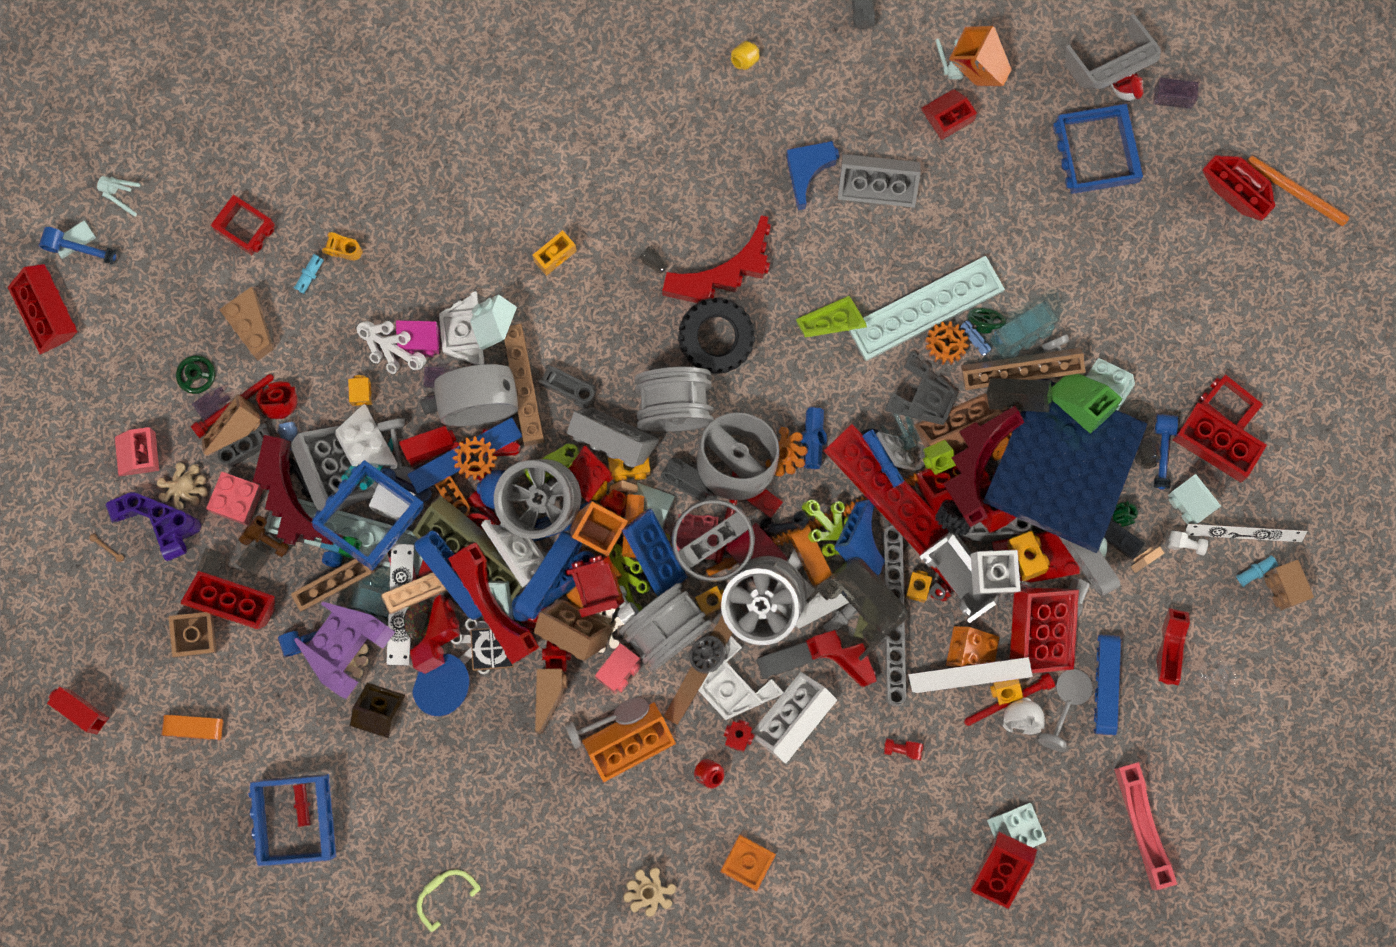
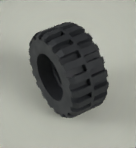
[678,297,755,374]

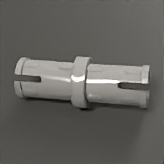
[822,600,861,632]

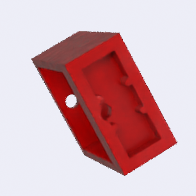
[210,194,275,256]
[1198,374,1263,430]

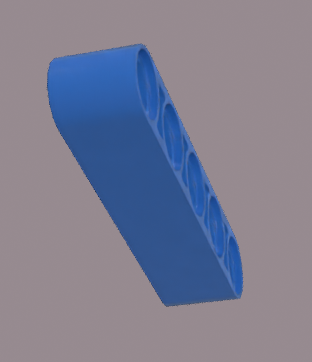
[415,531,483,620]
[514,531,582,620]
[512,551,594,622]
[1094,634,1121,736]

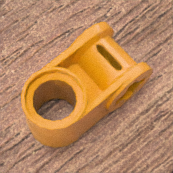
[322,232,362,261]

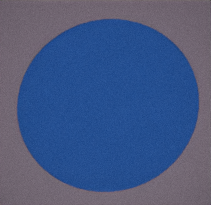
[412,654,469,716]

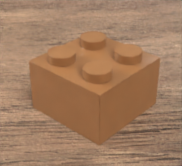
[1265,560,1314,611]
[168,612,217,658]

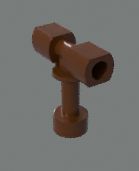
[238,515,290,558]

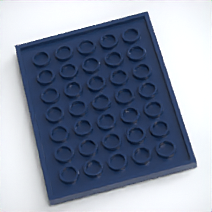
[983,379,1147,554]

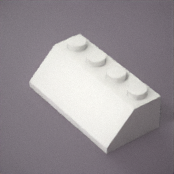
[751,672,837,764]

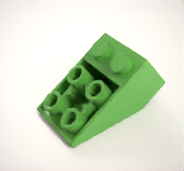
[1046,374,1123,434]

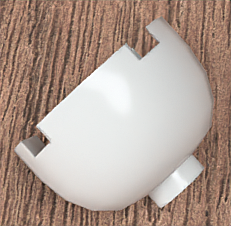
[1003,698,1045,734]

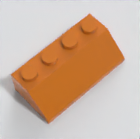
[582,702,676,783]

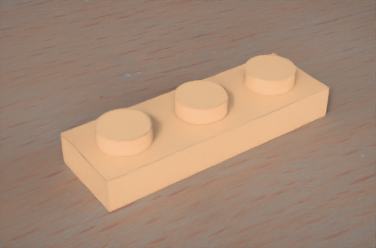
[1131,547,1164,573]
[381,573,446,614]

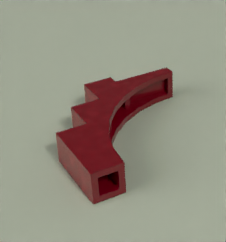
[944,406,1024,528]
[253,435,343,545]

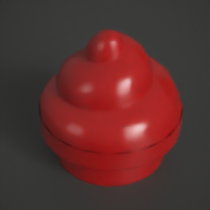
[930,582,952,602]

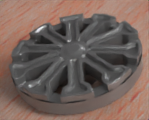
[689,636,726,674]

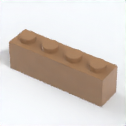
[291,555,376,612]

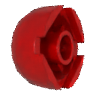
[256,381,298,419]

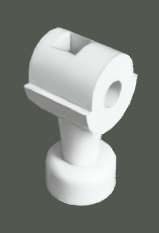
[1168,531,1208,556]
[618,586,639,625]

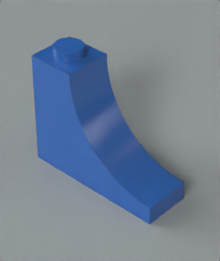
[786,141,839,210]
[834,500,885,579]

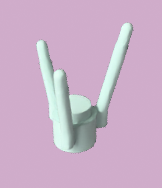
[936,39,964,79]
[97,176,141,216]

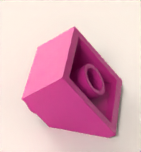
[396,320,441,357]

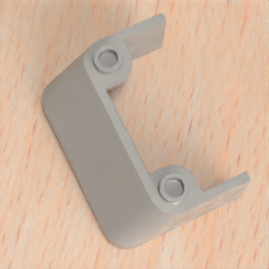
[1065,13,1161,89]
[919,531,1001,623]

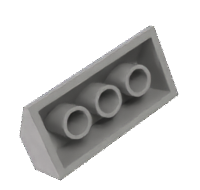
[838,154,921,208]
[567,407,659,467]

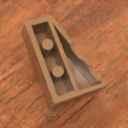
[219,286,274,361]

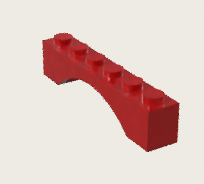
[448,542,540,664]

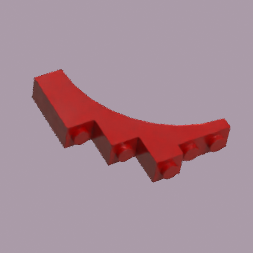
[662,215,771,303]

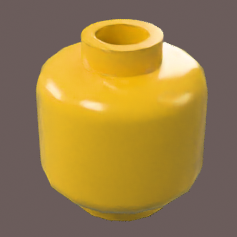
[731,41,759,70]

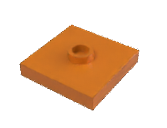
[720,834,776,892]

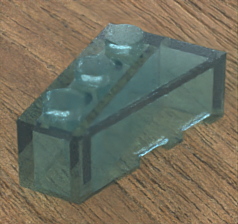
[347,580,417,620]

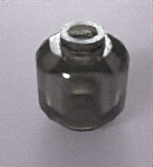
[1135,438,1161,469]

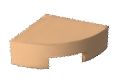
[610,480,638,494]

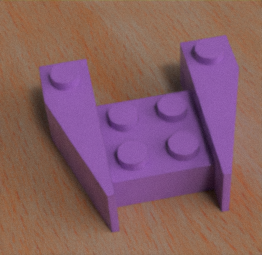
[294,602,395,699]

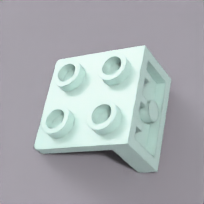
[1086,358,1135,410]
[987,803,1046,847]

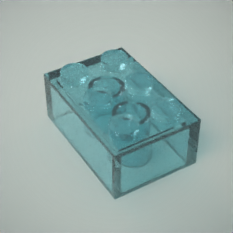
[990,301,1058,359]

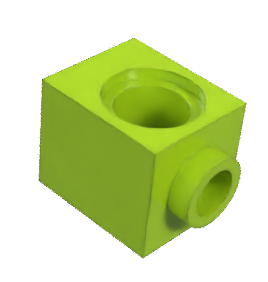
[923,440,956,475]

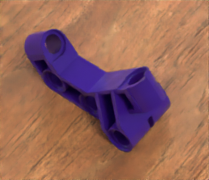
[105,492,201,562]

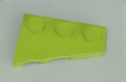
[796,296,867,338]

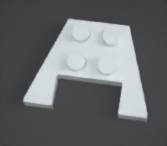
[773,549,855,629]
[698,636,784,721]

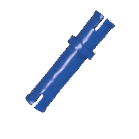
[862,429,905,488]

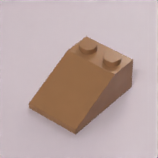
[201,394,260,455]
[535,669,568,734]

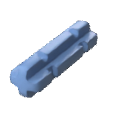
[960,320,991,356]

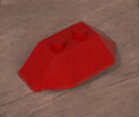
[1202,155,1276,221]

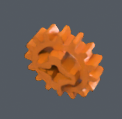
[925,322,969,365]
[453,436,497,481]

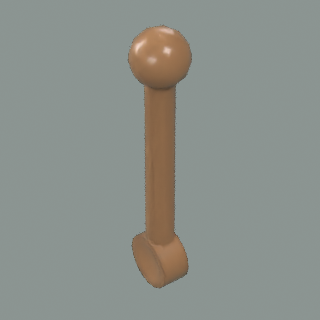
[89,534,124,562]

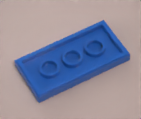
[622,508,688,597]

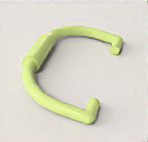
[416,869,481,932]

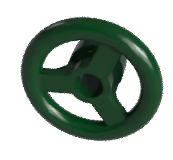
[967,308,1006,334]
[176,355,215,394]

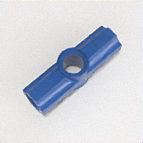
[801,407,827,470]

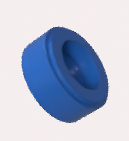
[321,552,343,568]

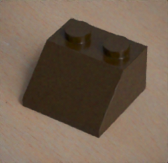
[350,683,405,738]

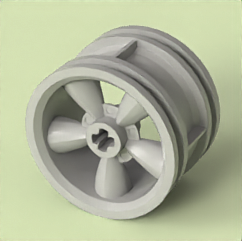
[634,367,714,432]
[494,459,581,539]
[721,556,807,645]
[619,583,712,672]

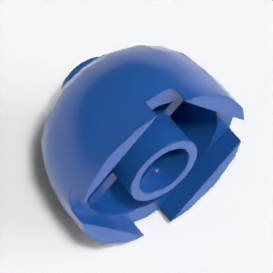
[477,470,506,509]

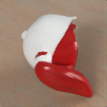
[1111,73,1143,101]

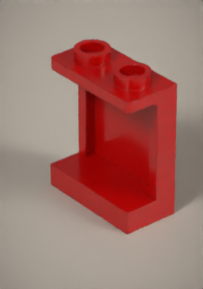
[566,555,625,617]

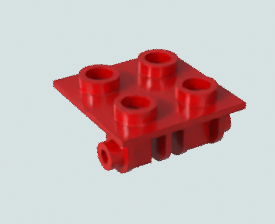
[568,445,613,502]

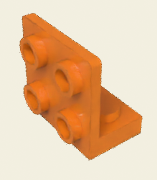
[946,626,1000,668]

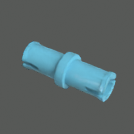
[293,254,324,294]
[1236,555,1278,587]

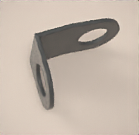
[929,578,945,600]

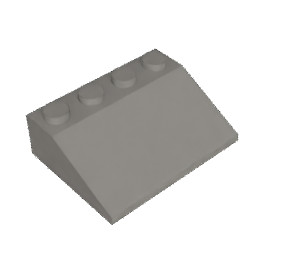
[291,425,377,512]

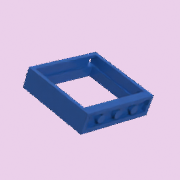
[1053,104,1143,194]
[312,460,423,571]
[248,774,336,866]

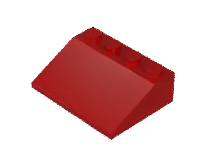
[1010,588,1079,673]

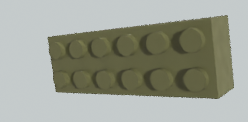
[412,496,531,603]

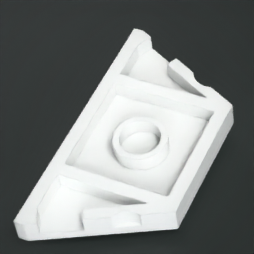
[439,291,485,365]
[335,404,397,469]
[481,520,544,588]

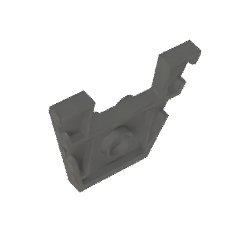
[884,351,958,425]

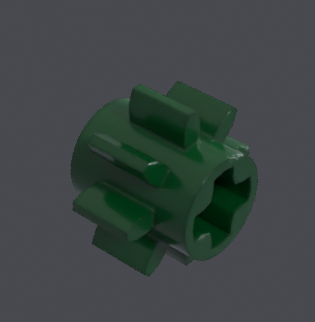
[1112,501,1138,527]

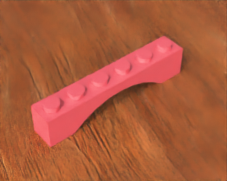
[1114,762,1177,890]

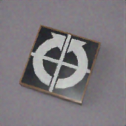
[470,628,514,671]

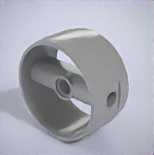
[434,364,518,426]
[697,413,779,500]
[672,499,755,582]

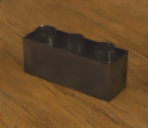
[987,378,1052,412]

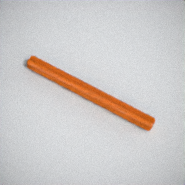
[1247,156,1349,226]

